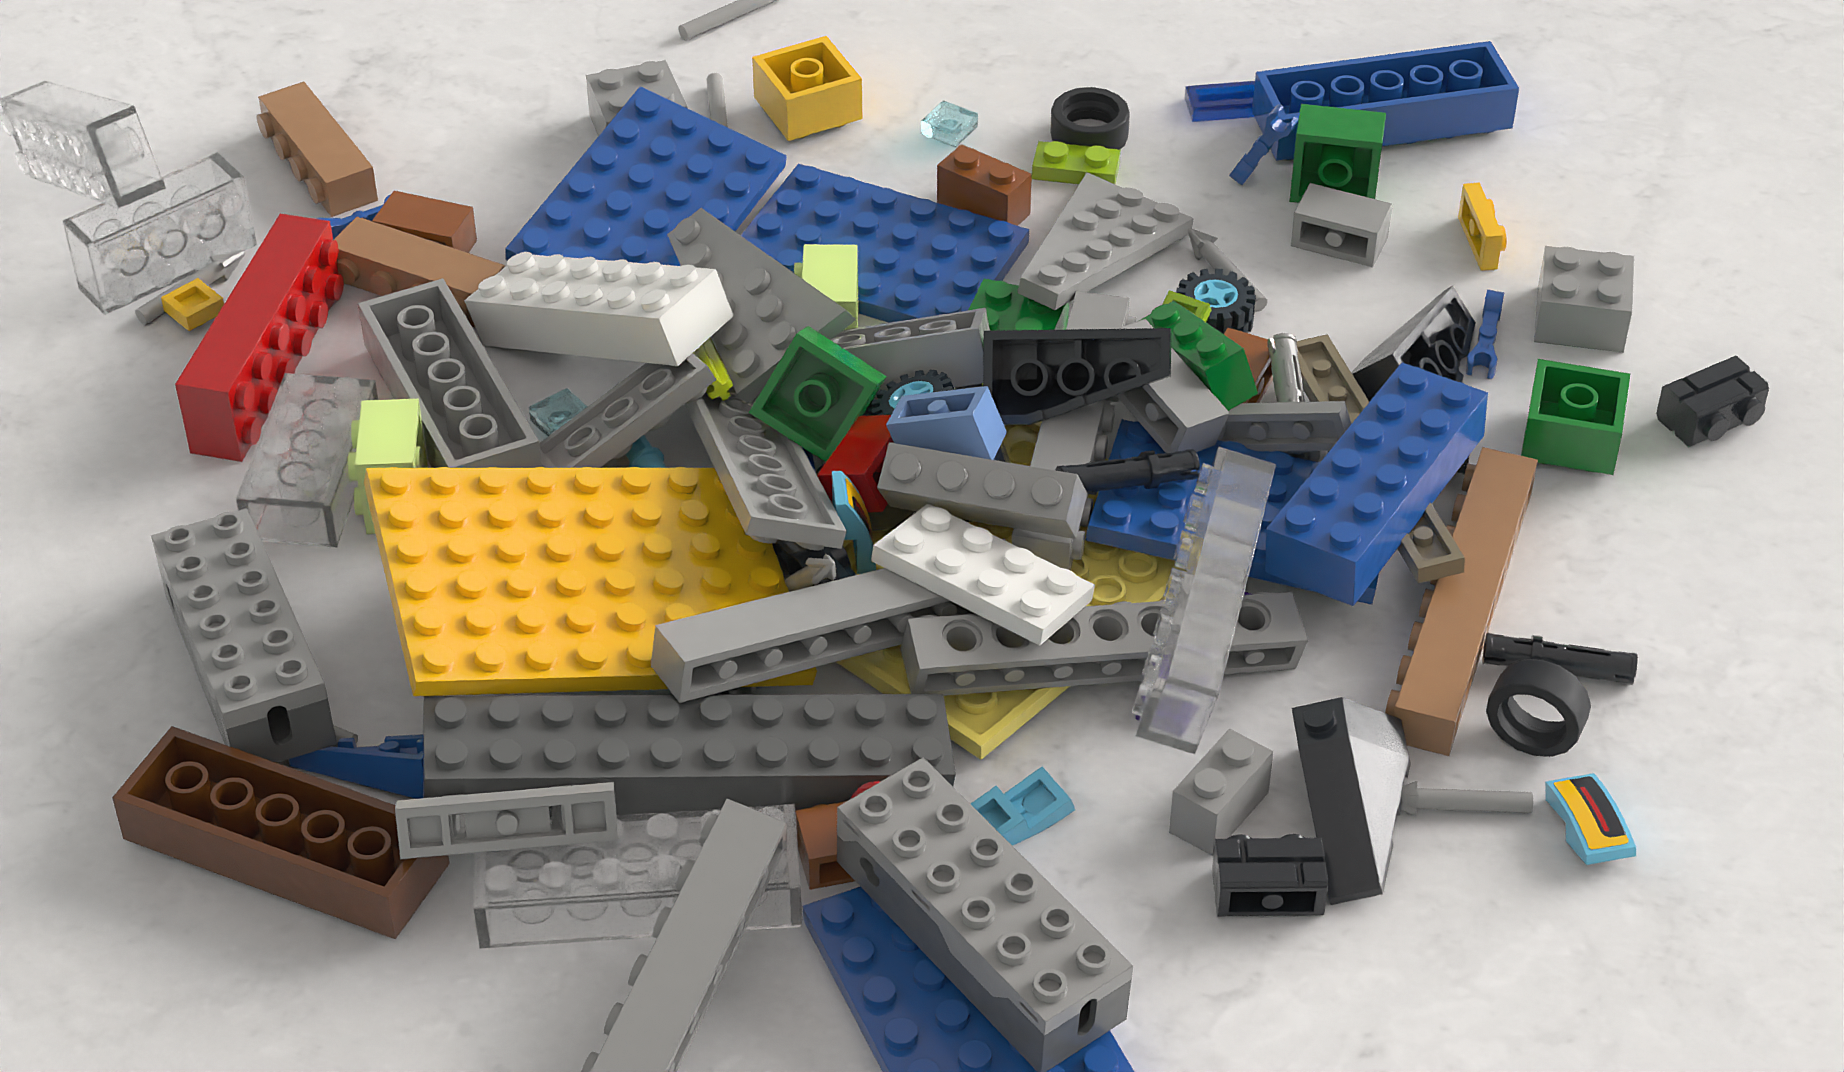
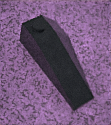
[1351,286,1476,402]
[983,328,1172,425]
[1292,697,1411,905]

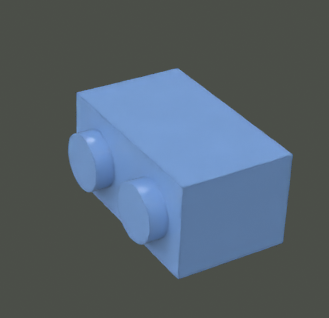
[886,386,1007,460]

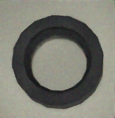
[1050,87,1130,150]
[1486,659,1591,757]

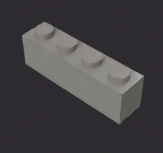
[877,442,1087,539]

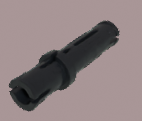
[1055,449,1200,492]
[1482,632,1638,685]

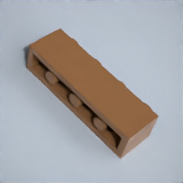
[257,81,378,217]
[334,217,505,328]

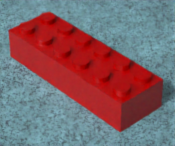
[175,213,344,462]

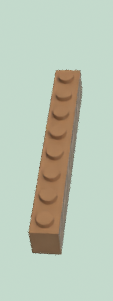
[1385,447,1538,756]

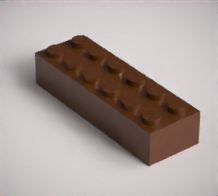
[112,726,450,939]

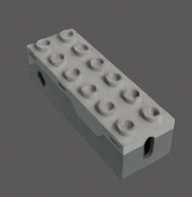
[151,508,337,763]
[837,757,1133,1072]

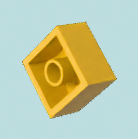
[752,36,863,141]

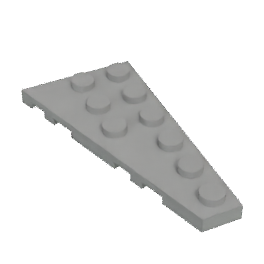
[1018,173,1194,310]
[667,208,856,404]

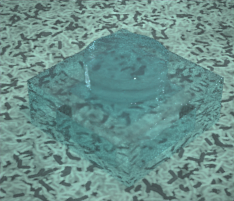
[921,100,978,148]
[529,388,588,436]

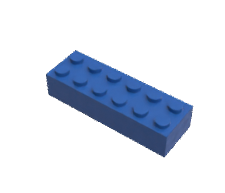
[1252,41,1519,161]
[1265,363,1488,606]

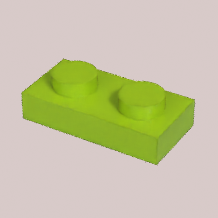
[1032,141,1121,184]

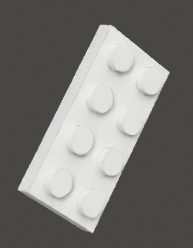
[871,503,1095,646]

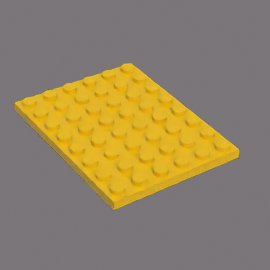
[364,467,817,696]

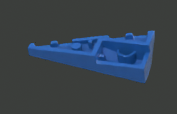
[289,734,423,799]

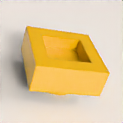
[161,278,224,331]

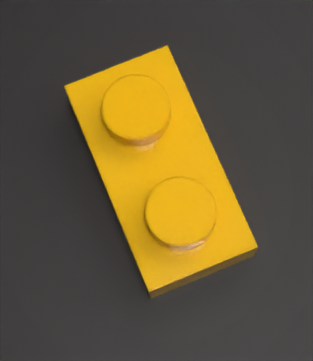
[1458,182,1507,271]

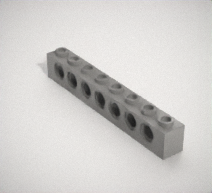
[901,591,1308,696]

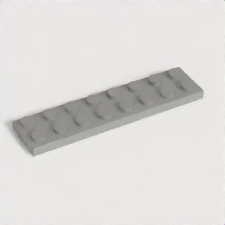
[685,386,846,550]

